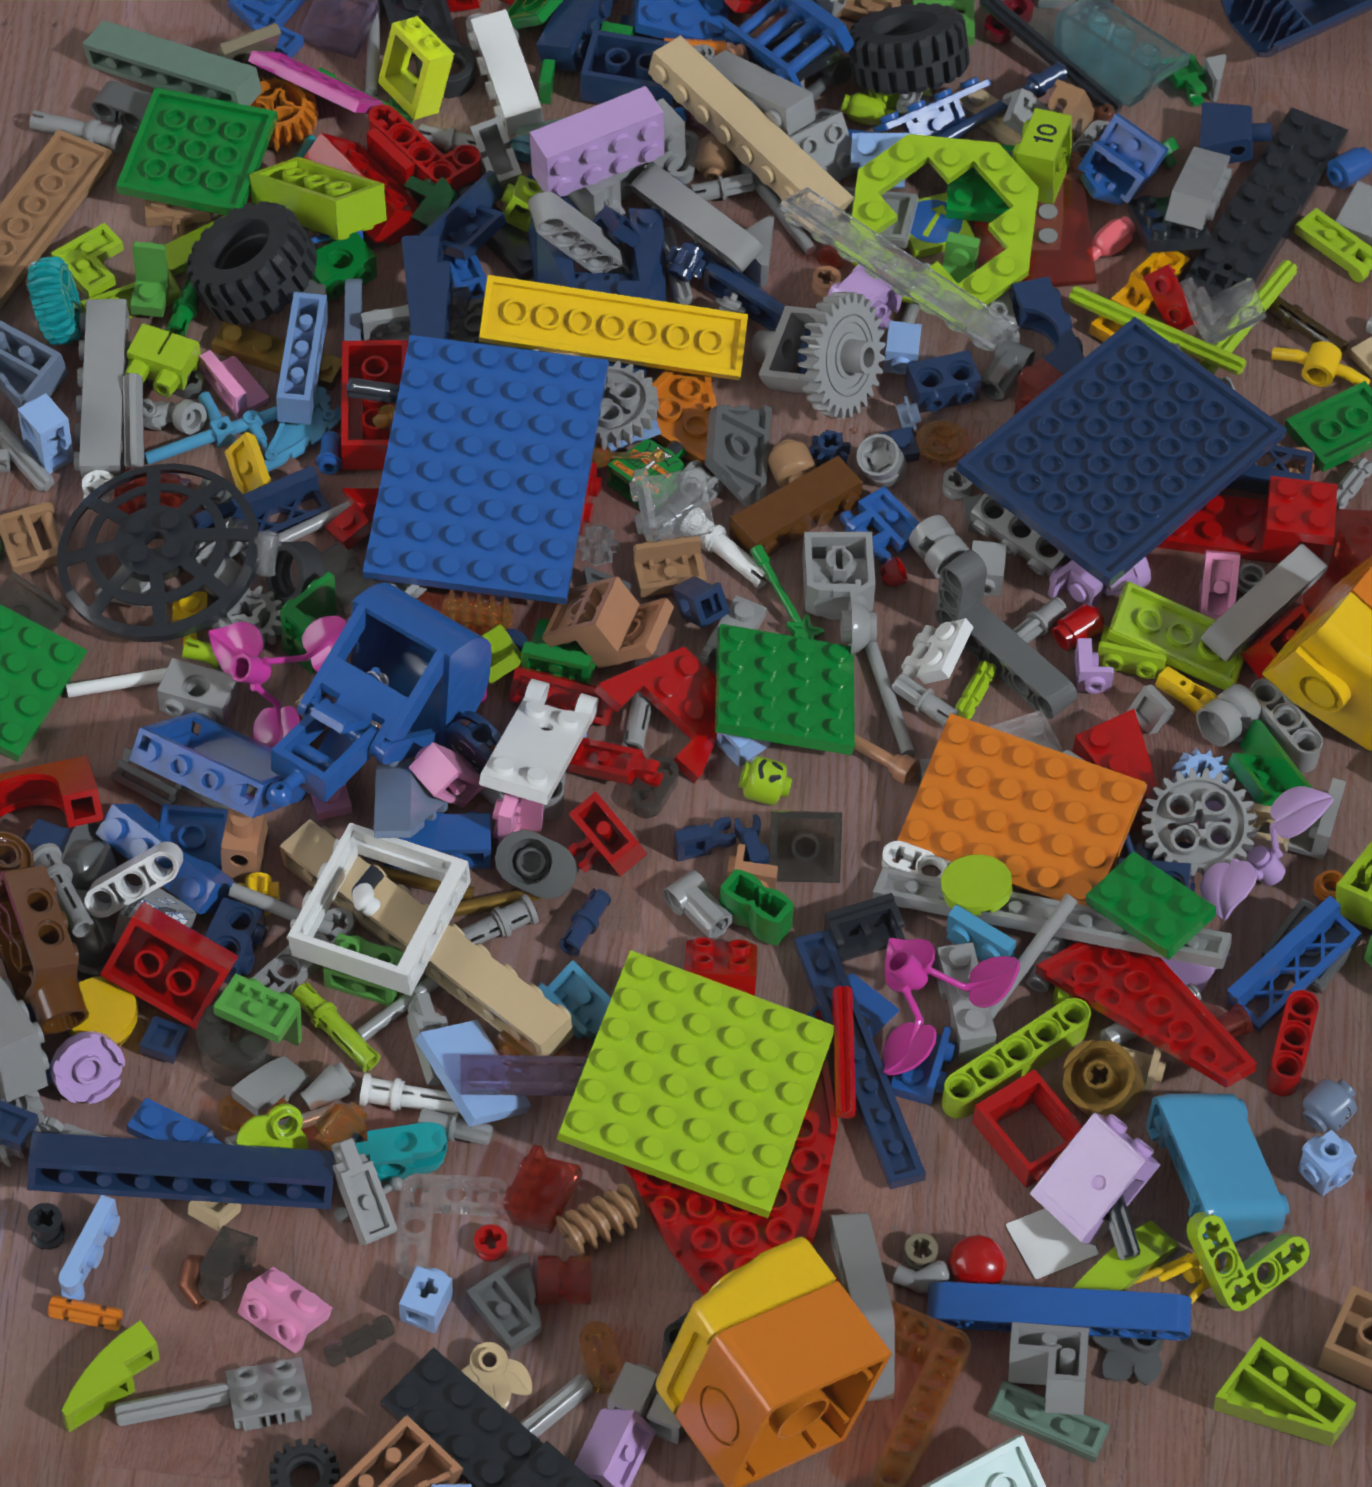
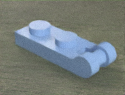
[58,1195,120,1302]

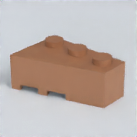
[333,1415,463,1487]

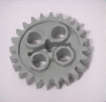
[595,361,659,450]
[1141,768,1258,882]

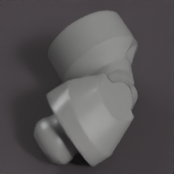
[143,399,207,435]

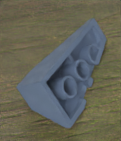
[374,760,448,838]

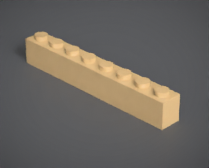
[648,36,853,235]

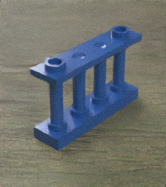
[720,0,856,88]

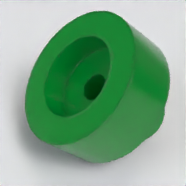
[1160,136,1179,169]

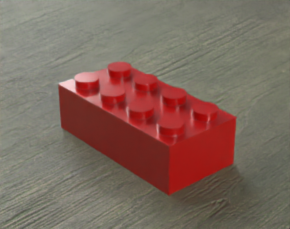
[341,340,408,470]

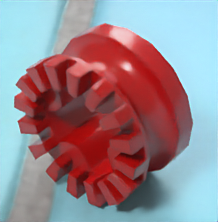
[474,1224,508,1262]

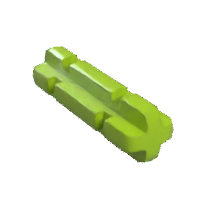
[955,660,997,719]

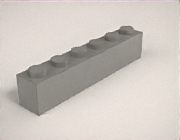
[74,299,129,480]

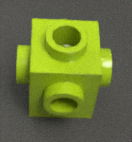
[501,174,543,232]

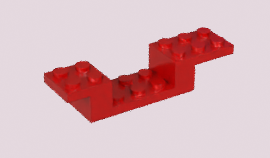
[1156,476,1338,564]

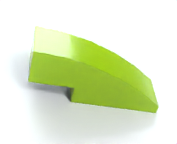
[62,1320,160,1433]

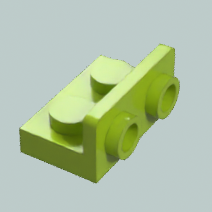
[1097,626,1167,680]

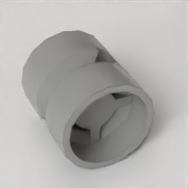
[857,434,907,488]
[909,515,970,579]
[1196,684,1262,747]

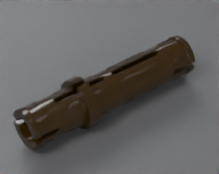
[1266,296,1349,356]

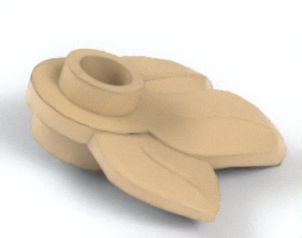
[461,1342,532,1409]

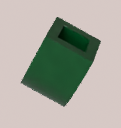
[404,175,459,232]

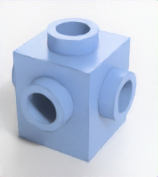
[1297,1130,1357,1197]

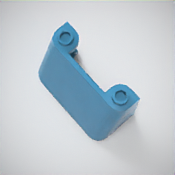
[1145,1093,1289,1244]

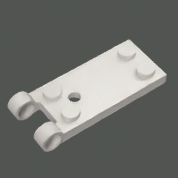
[479,679,599,805]

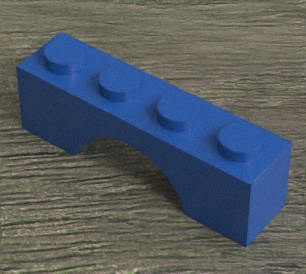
[95,804,238,914]

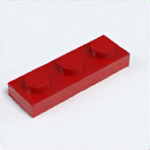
[508,666,613,726]

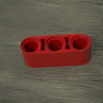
[1266,990,1319,1097]

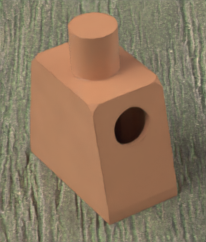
[221,808,269,883]

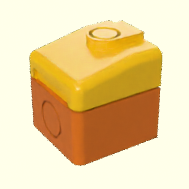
[1262,556,1372,751]
[656,1237,892,1487]

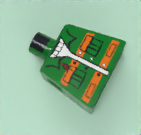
[607,439,686,519]

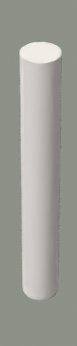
[66,668,167,698]

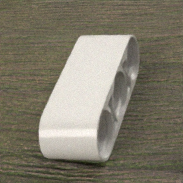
[85,842,183,918]

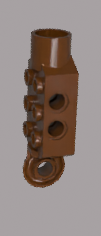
[0,831,89,1034]

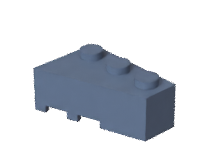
[0,320,69,409]

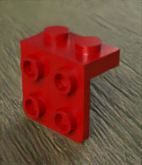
[684,937,758,996]

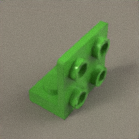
[213,973,302,1046]

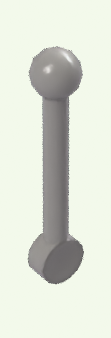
[334,1176,404,1224]

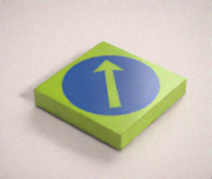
[908,192,975,259]

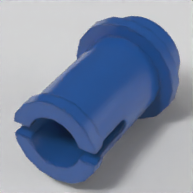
[316,431,342,475]

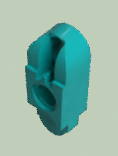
[334,1122,448,1182]

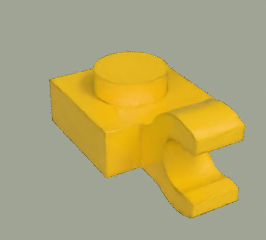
[172,592,208,647]

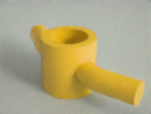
[1272,341,1370,387]

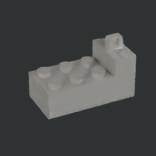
[567,98,686,221]

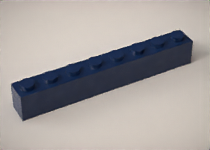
[27,1132,334,1209]

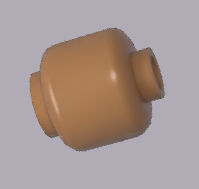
[694,133,737,181]
[768,439,816,488]

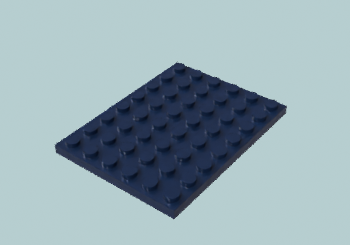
[956,317,1287,588]

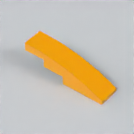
[1088,251,1190,342]

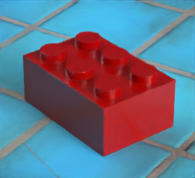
[100,901,239,1030]

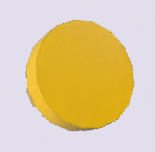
[68,976,138,1047]

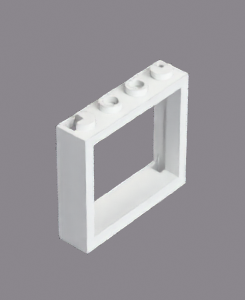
[286,823,471,996]

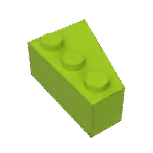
[1214,1337,1356,1447]

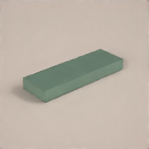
[988,1380,1110,1463]

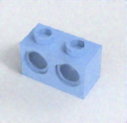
[18,393,74,474]

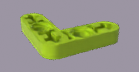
[1187,1212,1310,1311]

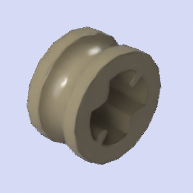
[904,1233,938,1272]

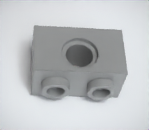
[157,658,239,726]

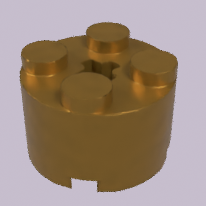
[1063,1040,1145,1118]

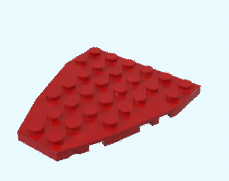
[624,1060,838,1296]

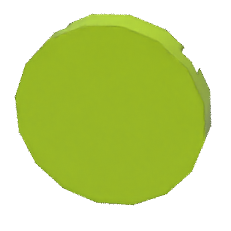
[941,854,1013,916]

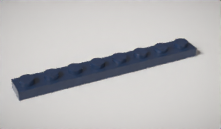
[794,929,926,1190]

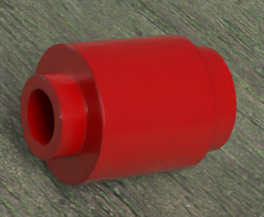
[1052,604,1104,651]

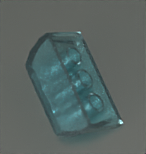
[1054,0,1191,107]

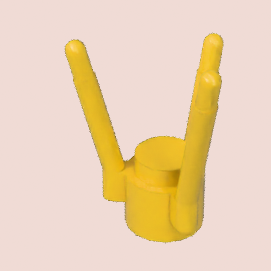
[1133,1252,1220,1304]

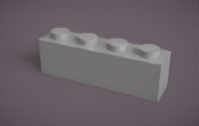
[708,50,815,136]
[1165,146,1233,230]

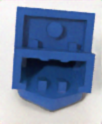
[1078,113,1169,205]

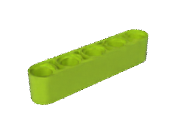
[941,998,1091,1119]

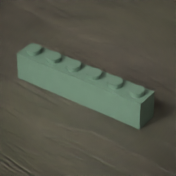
[82,20,262,106]

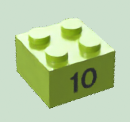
[1012,108,1072,205]

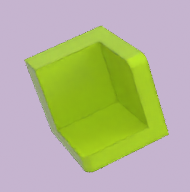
[481,624,521,683]

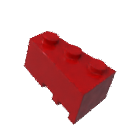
[1072,709,1158,835]

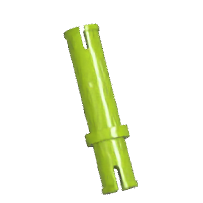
[292,982,381,1072]

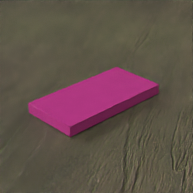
[248,50,383,113]

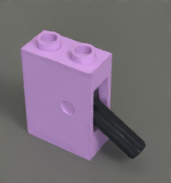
[1029,1113,1160,1261]

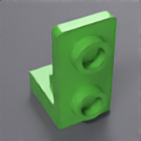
[942,231,980,311]
[130,242,170,317]

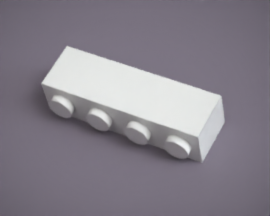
[467,9,543,136]

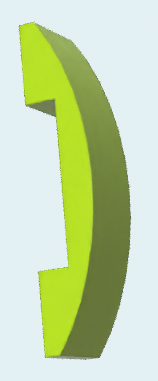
[1073,1220,1179,1291]

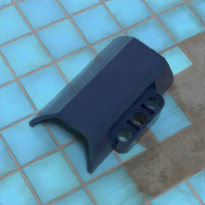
[1220,0,1372,58]

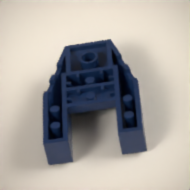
[528,208,666,378]

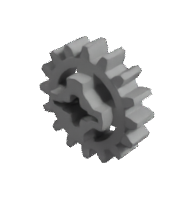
[210,586,282,651]

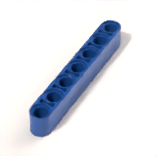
[926,1282,1192,1341]

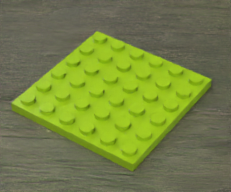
[557,950,834,1218]

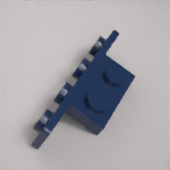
[419,170,507,261]

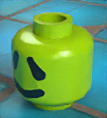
[738,756,792,806]

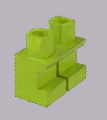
[125,323,201,398]

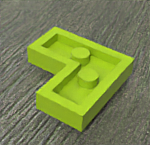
[51,222,124,298]

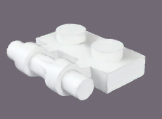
[901,618,973,684]

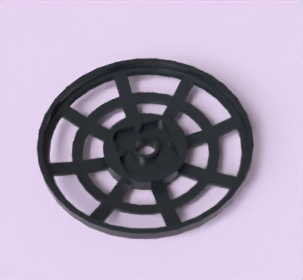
[57,463,261,642]

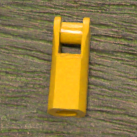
[1155,666,1218,715]

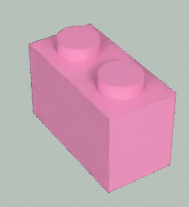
[408,742,484,808]

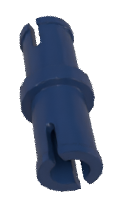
[558,888,611,956]

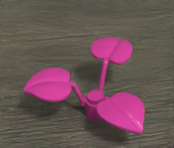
[208,616,348,748]
[883,938,1020,1075]

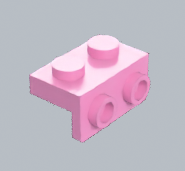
[493,793,544,845]
[238,1267,333,1353]

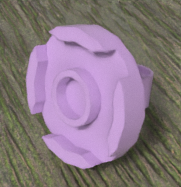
[50,1031,125,1104]

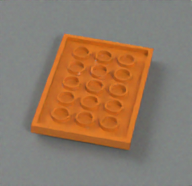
[897,713,1147,906]

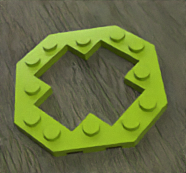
[847,134,1039,312]

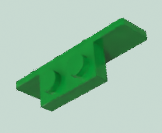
[1227,719,1313,829]

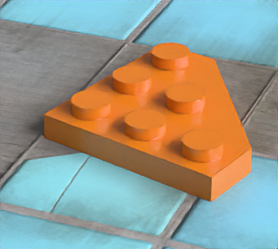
[651,370,717,468]

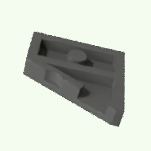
[466,1252,541,1354]

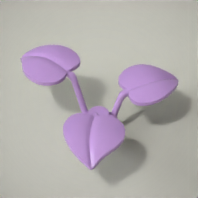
[1189,786,1334,921]

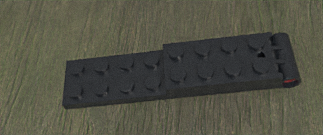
[1181,107,1348,319]
[380,1347,600,1487]

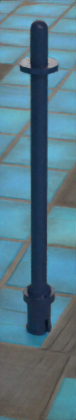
[937,62,1068,139]

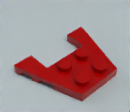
[594,647,717,783]

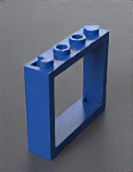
[129,712,307,818]

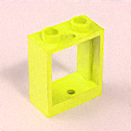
[378,16,454,120]

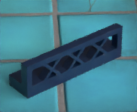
[1226,445,1314,495]
[190,466,331,558]

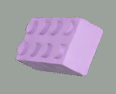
[529,86,665,197]

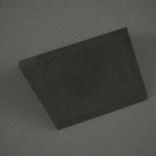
[769,810,842,883]

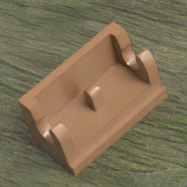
[1048,79,1096,141]

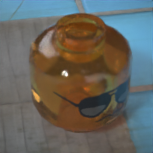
[314,1101,369,1151]

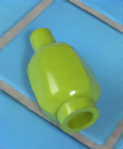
[841,93,899,126]

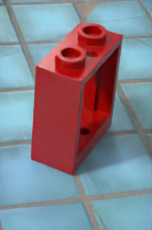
[972,1069,1082,1188]

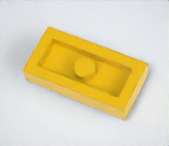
[224,432,271,494]

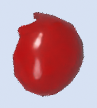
[947,1234,1007,1284]

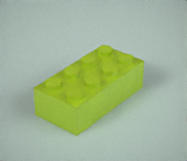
[250,157,387,240]

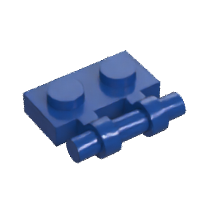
[839,486,920,564]

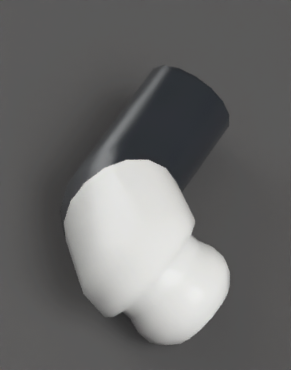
[351,865,384,916]

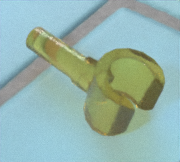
[372,404,395,429]

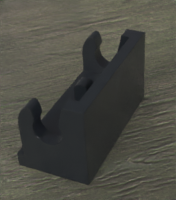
[823,893,905,962]

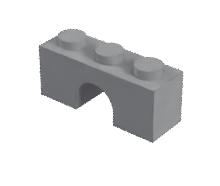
[934,942,997,1062]

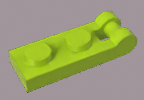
[1294,208,1372,283]

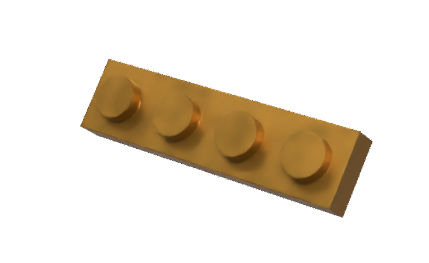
[211,321,342,391]

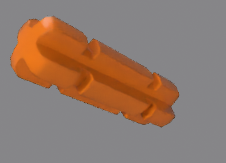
[48,1295,123,1331]

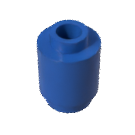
[1327,147,1372,189]

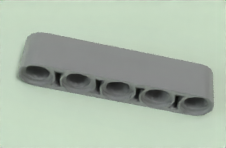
[629,162,763,273]
[528,192,630,274]
[1201,544,1328,663]

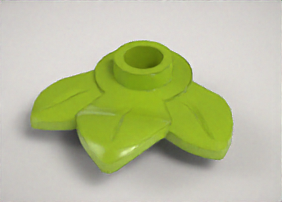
[236,1103,308,1150]

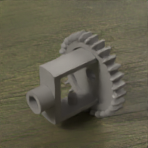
[752,291,885,418]

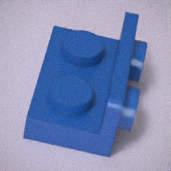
[891,1026,956,1106]

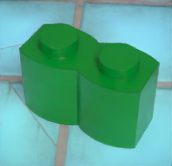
[719,869,794,945]

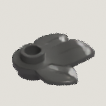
[1092,1336,1164,1386]

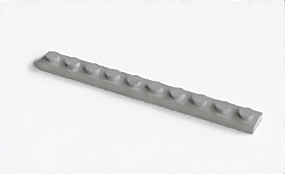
[873,867,1231,969]

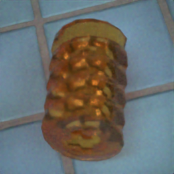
[441,589,513,636]

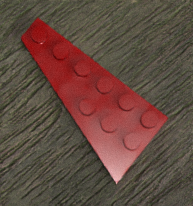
[1035,942,1257,1088]

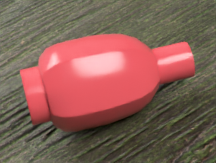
[1084,216,1136,263]

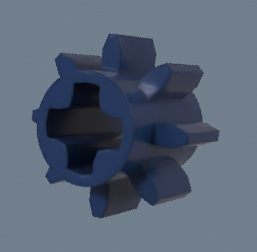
[666,242,706,283]
[809,429,851,467]

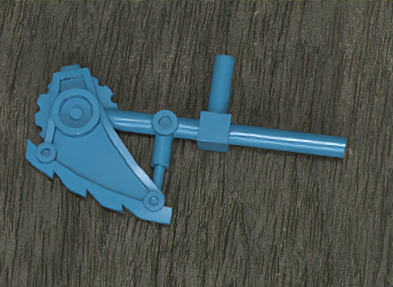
[144,384,341,471]

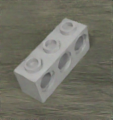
[970,493,1068,576]

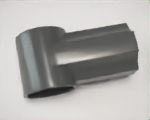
[980,337,1035,401]

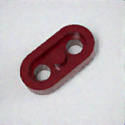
[984,0,1034,43]

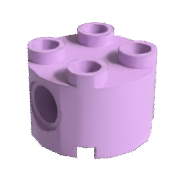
[828,263,902,331]

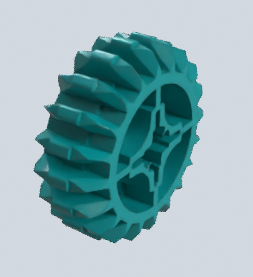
[27,256,83,345]

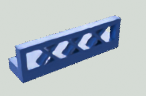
[1227,896,1361,1032]

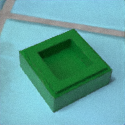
[538,59,555,105]

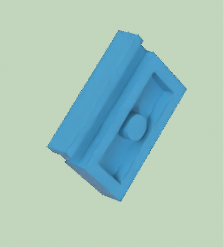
[946,905,1016,961]

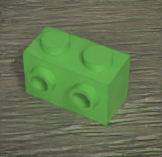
[323,933,404,1006]

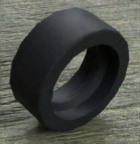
[417,39,476,99]
[265,541,325,606]

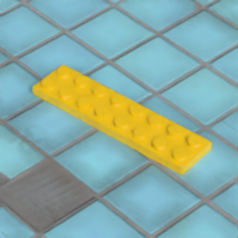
[478,275,748,381]

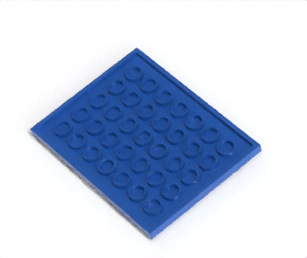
[363,335,609,604]

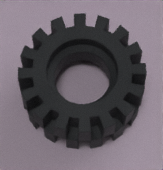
[269,1439,341,1487]

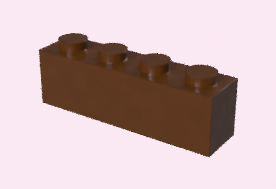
[730,456,863,558]

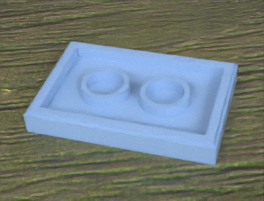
[415,1020,532,1127]

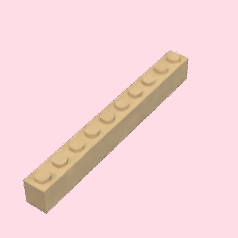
[280,819,573,1065]

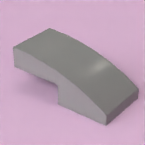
[231,1056,311,1116]

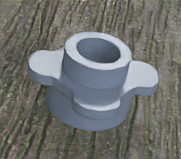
[896,395,922,434]

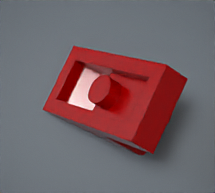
[325,488,379,551]

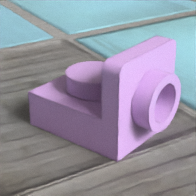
[1048,560,1104,607]
[1074,638,1114,694]

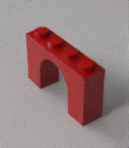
[0,755,104,828]

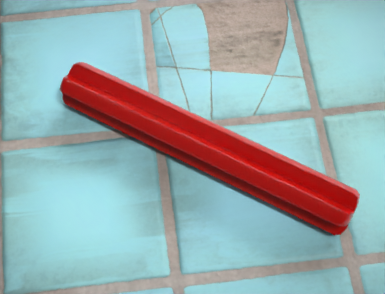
[832,986,856,1119]

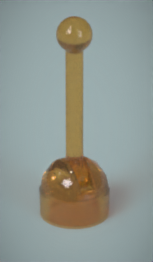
[592,443,665,469]

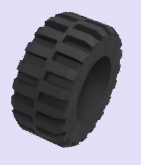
[849,3,970,95]
[187,201,317,325]

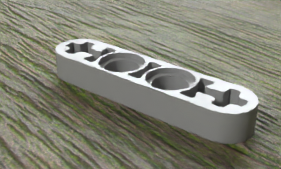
[252,908,355,994]

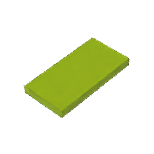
[1106,581,1249,690]

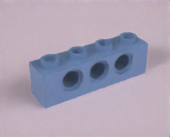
[276,292,328,425]

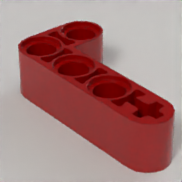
[368,104,481,191]

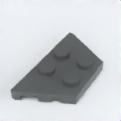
[705,405,772,508]

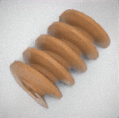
[555,1183,640,1257]

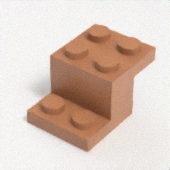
[542,576,674,669]

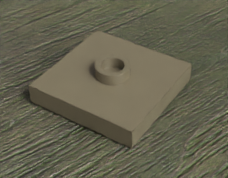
[217,23,281,64]

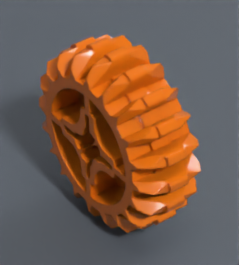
[250,74,319,152]

